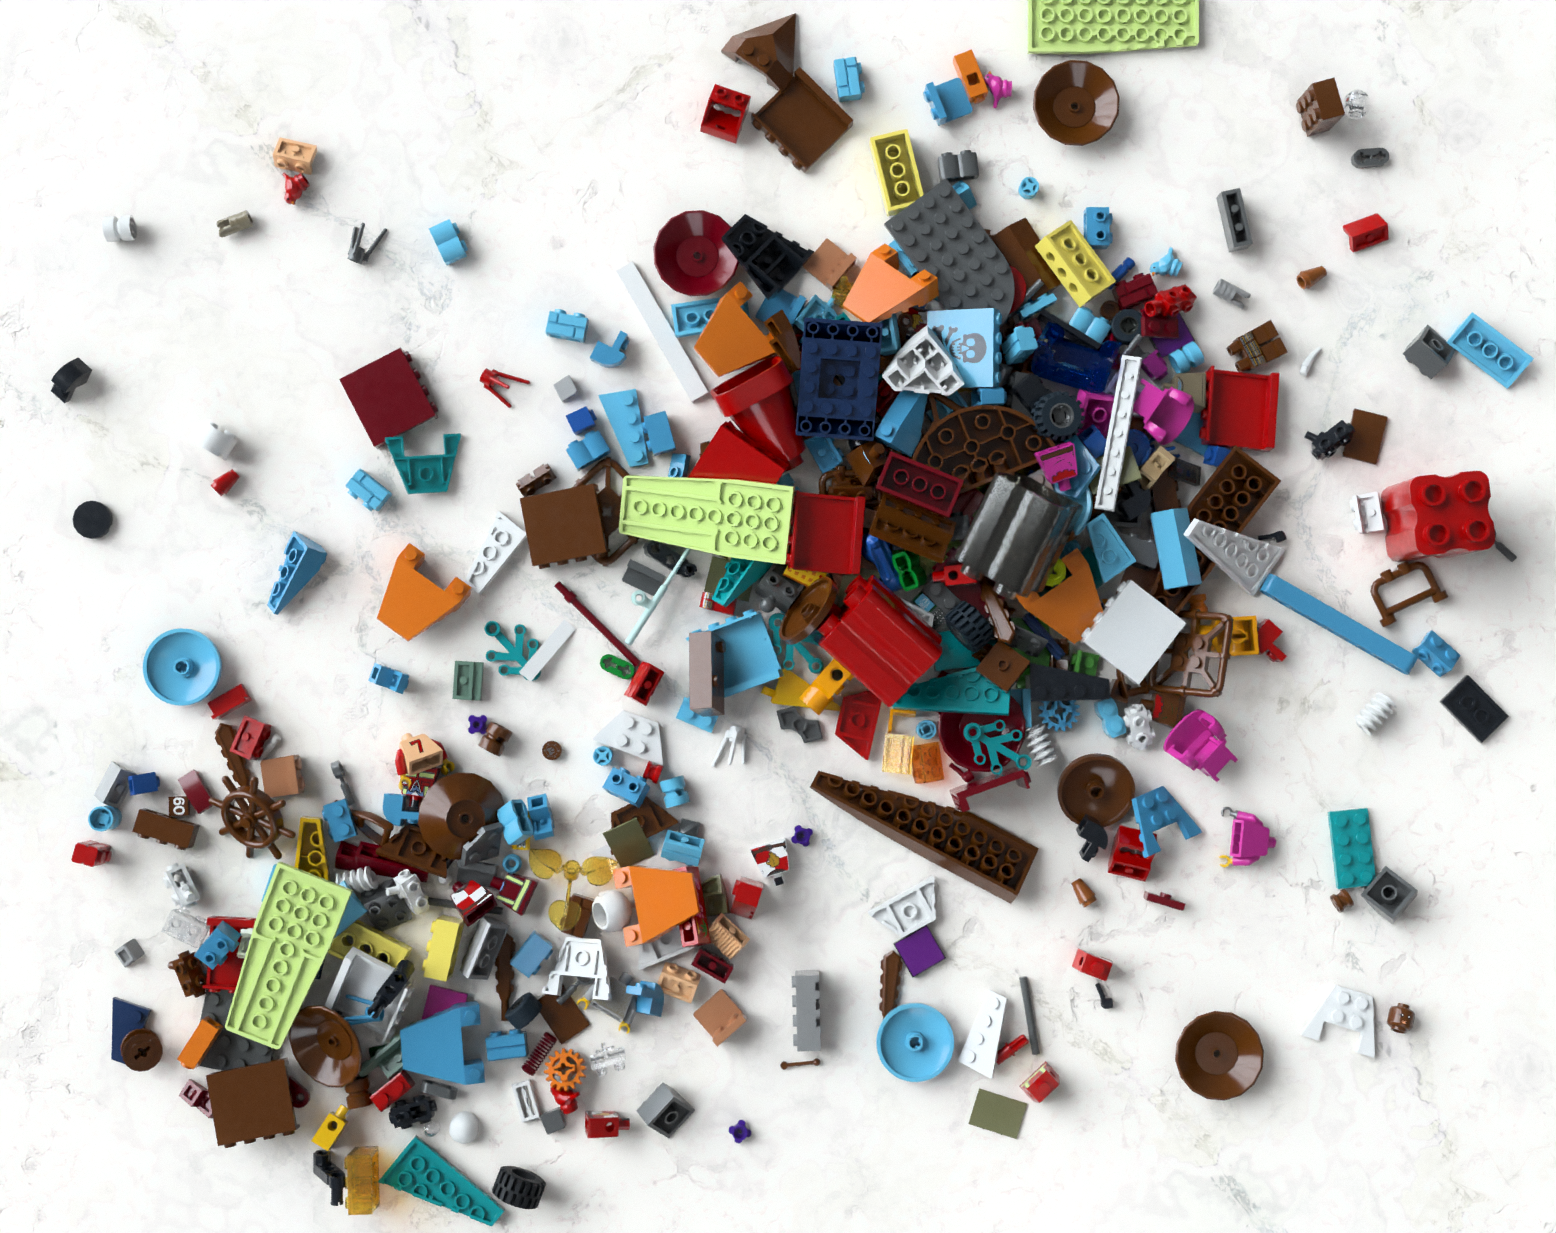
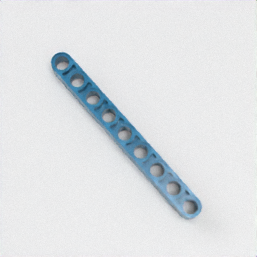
[1259,574,1418,675]

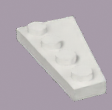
[465,511,527,595]

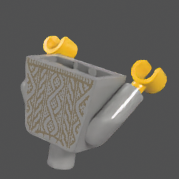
[577,972,637,1034]

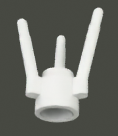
[712,726,747,767]

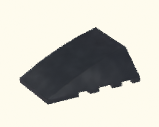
[721,214,814,300]

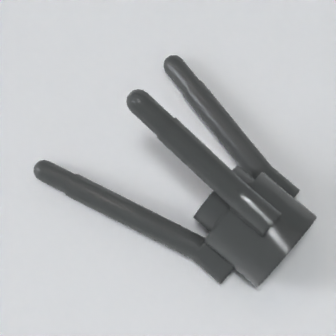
[347,223,387,264]

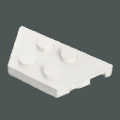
[593,710,663,765]
[868,876,936,938]
[638,925,696,970]

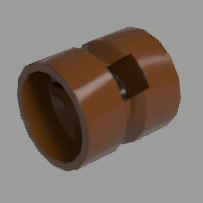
[478,721,513,757]
[344,1076,373,1109]

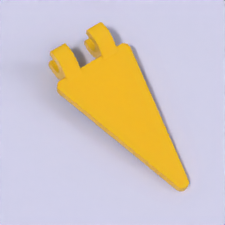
[761,668,841,711]

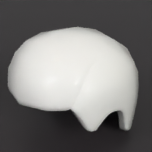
[449,1111,479,1144]

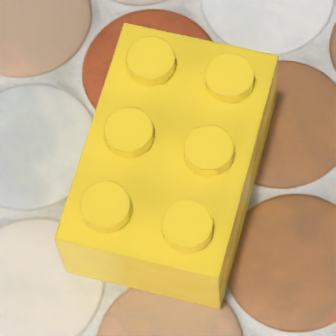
[422,915,465,982]

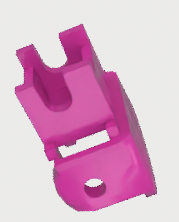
[1133,378,1194,445]
[1163,709,1238,782]

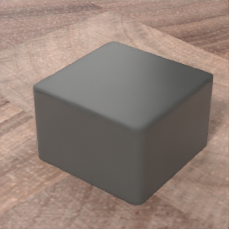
[540,1107,566,1135]

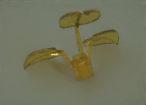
[529,848,618,931]

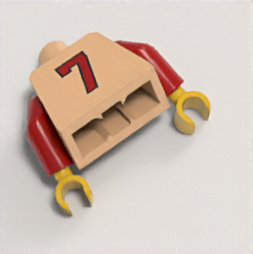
[395,733,455,790]

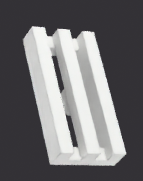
[511,1079,541,1123]

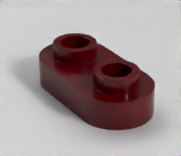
[288,1075,310,1108]

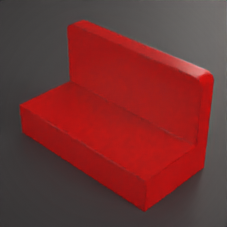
[1343,213,1389,253]
[208,684,252,720]

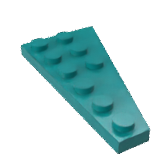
[892,667,1011,716]
[378,1135,505,1227]

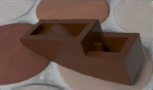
[763,309,801,374]

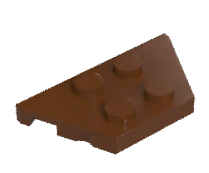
[611,796,679,855]
[376,824,447,879]

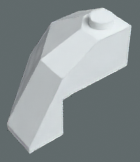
[882,325,965,396]

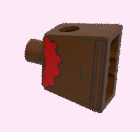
[1139,693,1186,728]

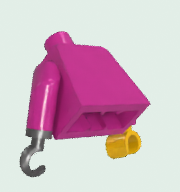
[1219,807,1276,867]

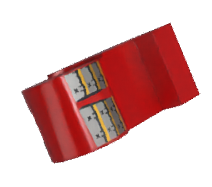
[699,592,737,616]

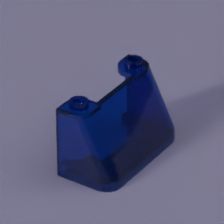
[1031,322,1122,394]

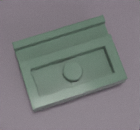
[452,661,484,701]

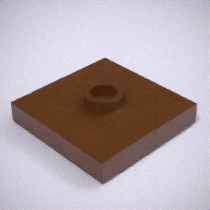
[975,640,1031,693]

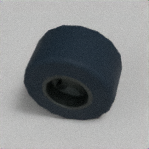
[1109,309,1142,345]
[505,992,542,1030]

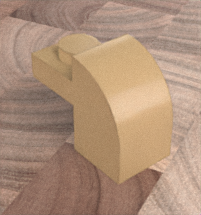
[1139,445,1176,490]

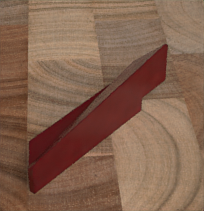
[335,841,429,882]

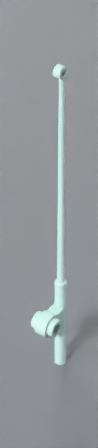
[625,548,691,646]

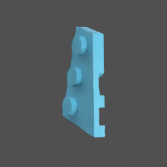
[1086,513,1136,583]

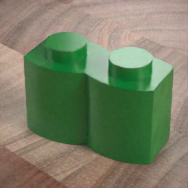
[892,550,927,592]

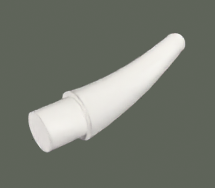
[1300,347,1322,376]
[258,734,281,764]

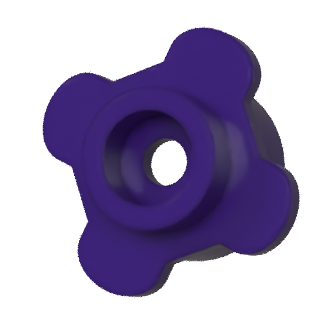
[468,715,487,734]
[791,825,813,847]
[729,1120,752,1143]

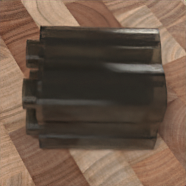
[955,472,1084,600]

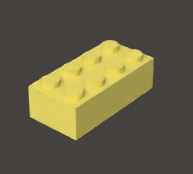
[869,129,924,217]

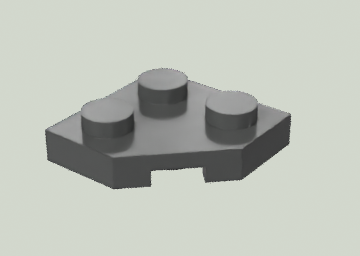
[461,822,503,866]

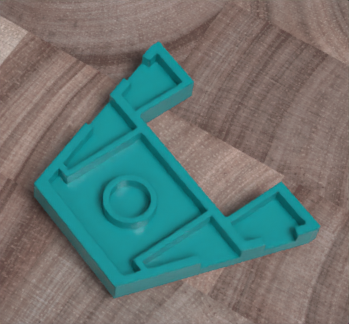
[385,433,461,494]

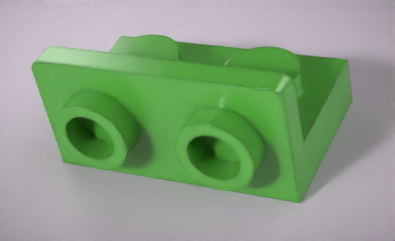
[1070,650,1100,676]

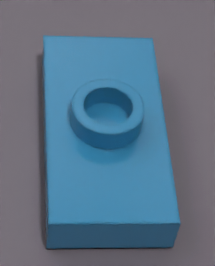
[668,453,691,477]

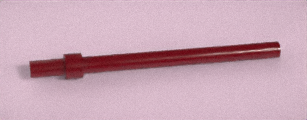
[554,581,641,667]

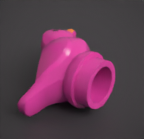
[984,71,1012,108]

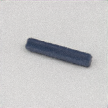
[1022,612,1065,660]

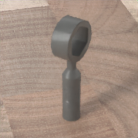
[1494,529,1517,562]
[331,760,356,806]
[556,977,594,1005]

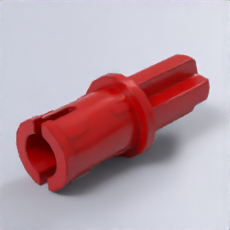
[997,1034,1029,1065]

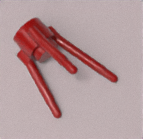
[479,368,530,408]

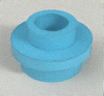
[502,854,522,873]

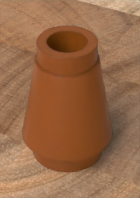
[1296,266,1327,289]
[1071,878,1097,908]

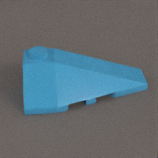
[874,390,928,458]

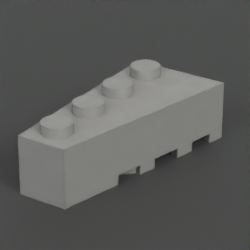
[792,970,821,1052]

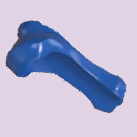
[861,532,903,592]

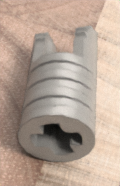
[1212,279,1251,309]

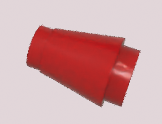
[211,469,240,496]

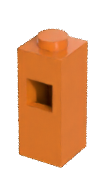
[953,49,988,104]
[177,1016,224,1070]

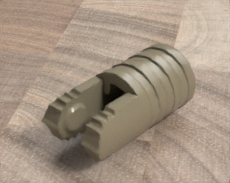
[216,210,254,238]

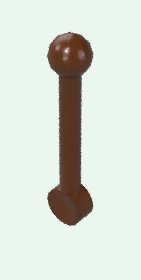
[780,1058,821,1070]

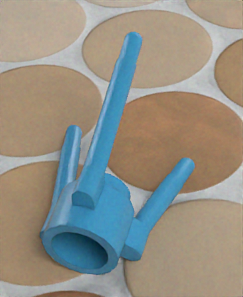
[344,994,384,1025]

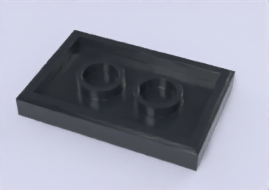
[1439,675,1509,743]

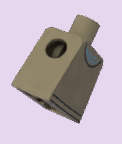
[1160,372,1206,413]

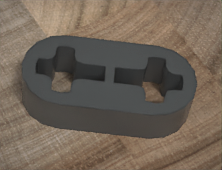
[1351,148,1389,168]
[420,1080,458,1100]

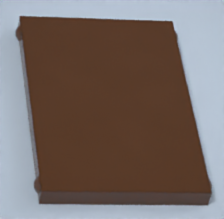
[1342,408,1388,465]
[538,984,590,1045]

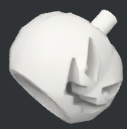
[592,889,636,932]

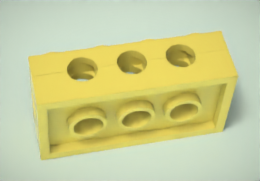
[1035,220,1116,307]
[328,919,413,968]

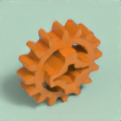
[544,1048,587,1092]

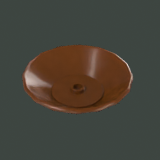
[1033,60,1120,146]
[418,772,505,860]
[289,1006,362,1088]
[1175,1011,1264,1101]

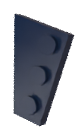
[111,997,151,1064]

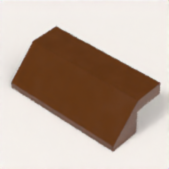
[992,217,1062,301]
[869,493,956,564]

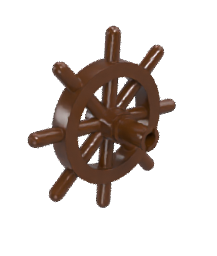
[209,776,296,860]

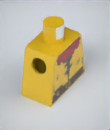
[311,1104,351,1151]

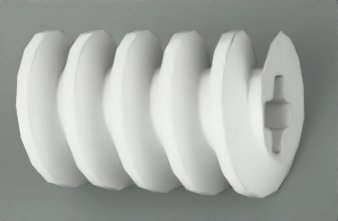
[1354,693,1397,736]
[1025,724,1057,767]
[335,866,379,894]

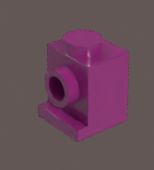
[1141,349,1169,381]

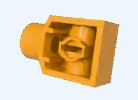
[1190,616,1259,656]
[799,659,854,715]

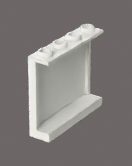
[1080,580,1186,685]
[324,947,415,1045]

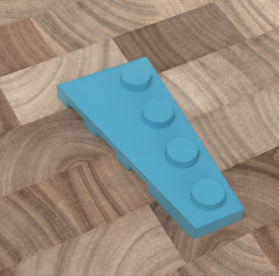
[598,389,649,468]

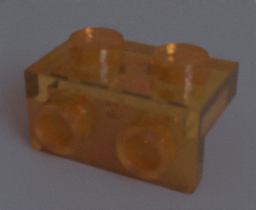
[909,741,944,784]

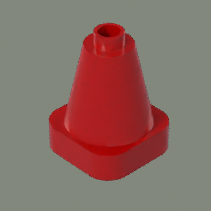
[710,355,806,472]

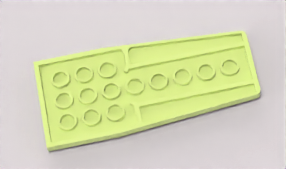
[619,475,795,564]
[225,861,353,1049]

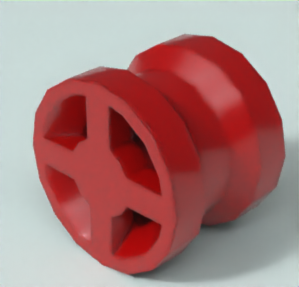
[643,761,663,784]

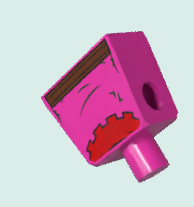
[1034,441,1078,491]

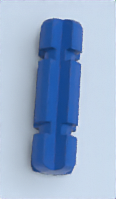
[1108,257,1135,290]

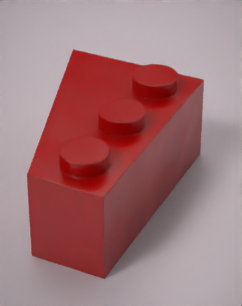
[730,876,763,920]

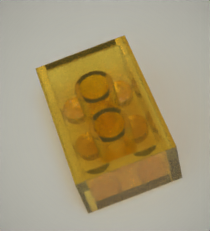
[344,1146,380,1215]

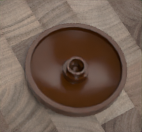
[779,577,838,645]
[1057,753,1135,827]

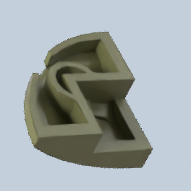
[701,874,730,917]

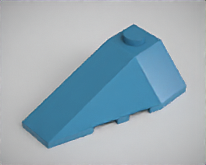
[267,531,327,615]

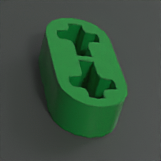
[600,654,635,679]

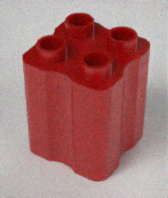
[1381,471,1495,562]
[816,574,942,707]

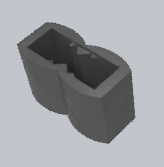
[937,150,979,183]

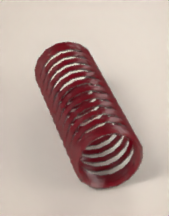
[521,1032,557,1076]

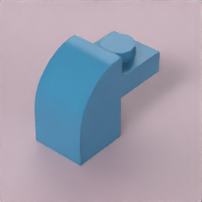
[590,330,630,368]
[368,663,409,694]
[383,793,419,826]
[527,793,555,841]
[626,981,664,1017]

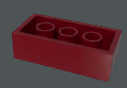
[876,451,964,519]

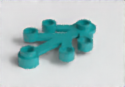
[768,613,824,674]
[484,621,541,681]
[963,720,1032,775]

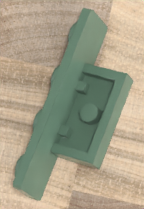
[358,1020,419,1079]

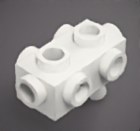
[1122,701,1155,750]
[162,863,202,909]
[386,869,430,915]

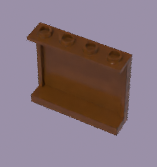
[751,67,853,173]
[520,483,611,569]
[206,1057,300,1148]

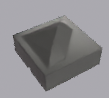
[678,818,700,837]

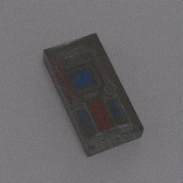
[1168,458,1201,486]

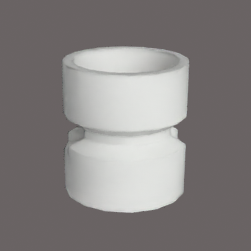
[102,215,137,242]

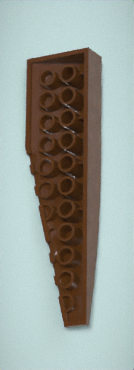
[1149,445,1281,615]
[810,771,1039,904]

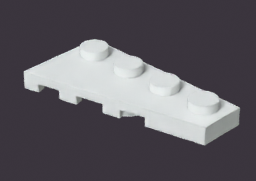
[957,990,1008,1079]

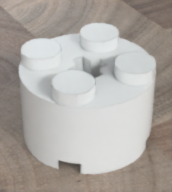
[191,420,237,461]

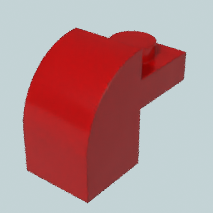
[1257,619,1287,662]

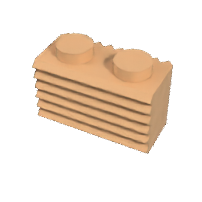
[708,913,750,960]

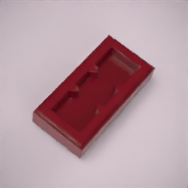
[1143,891,1185,911]

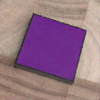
[1149,312,1195,358]
[893,924,946,977]

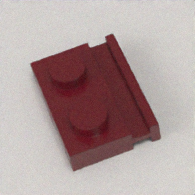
[1141,308,1179,339]

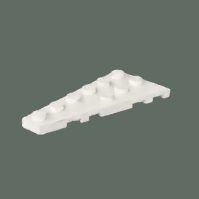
[1183,518,1285,596]

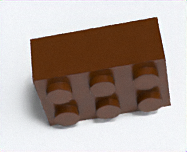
[1296,77,1345,137]

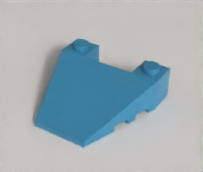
[400,1001,485,1085]

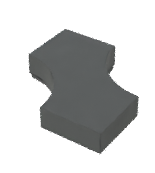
[776,706,823,743]

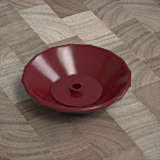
[653,210,739,297]
[938,696,1026,772]

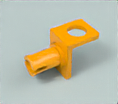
[887,709,916,734]

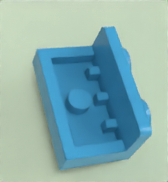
[804,437,844,474]
[1412,630,1461,677]
[322,798,358,843]

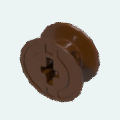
[120,1028,163,1072]

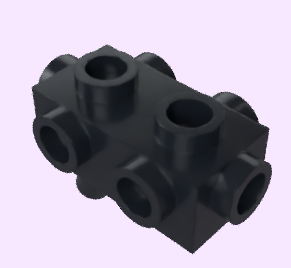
[1304,420,1356,460]
[389,1094,437,1129]

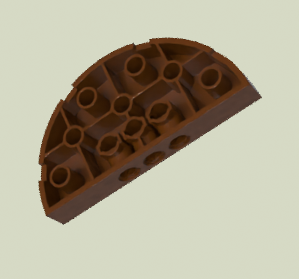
[912,405,1055,495]

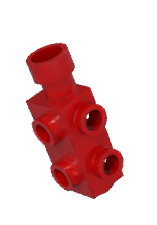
[1144,284,1197,317]

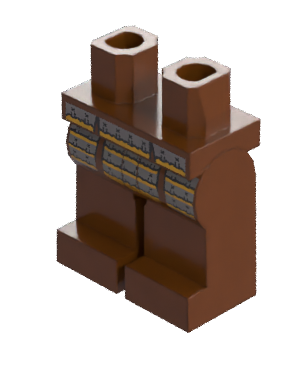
[1226,320,1288,372]

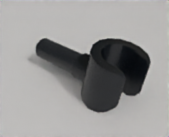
[1258,531,1287,543]
[1095,983,1113,1009]

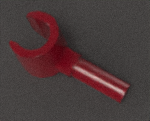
[949,762,974,783]

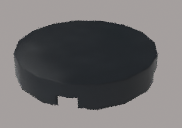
[72,501,113,539]

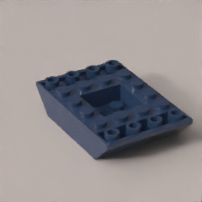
[796,317,883,441]

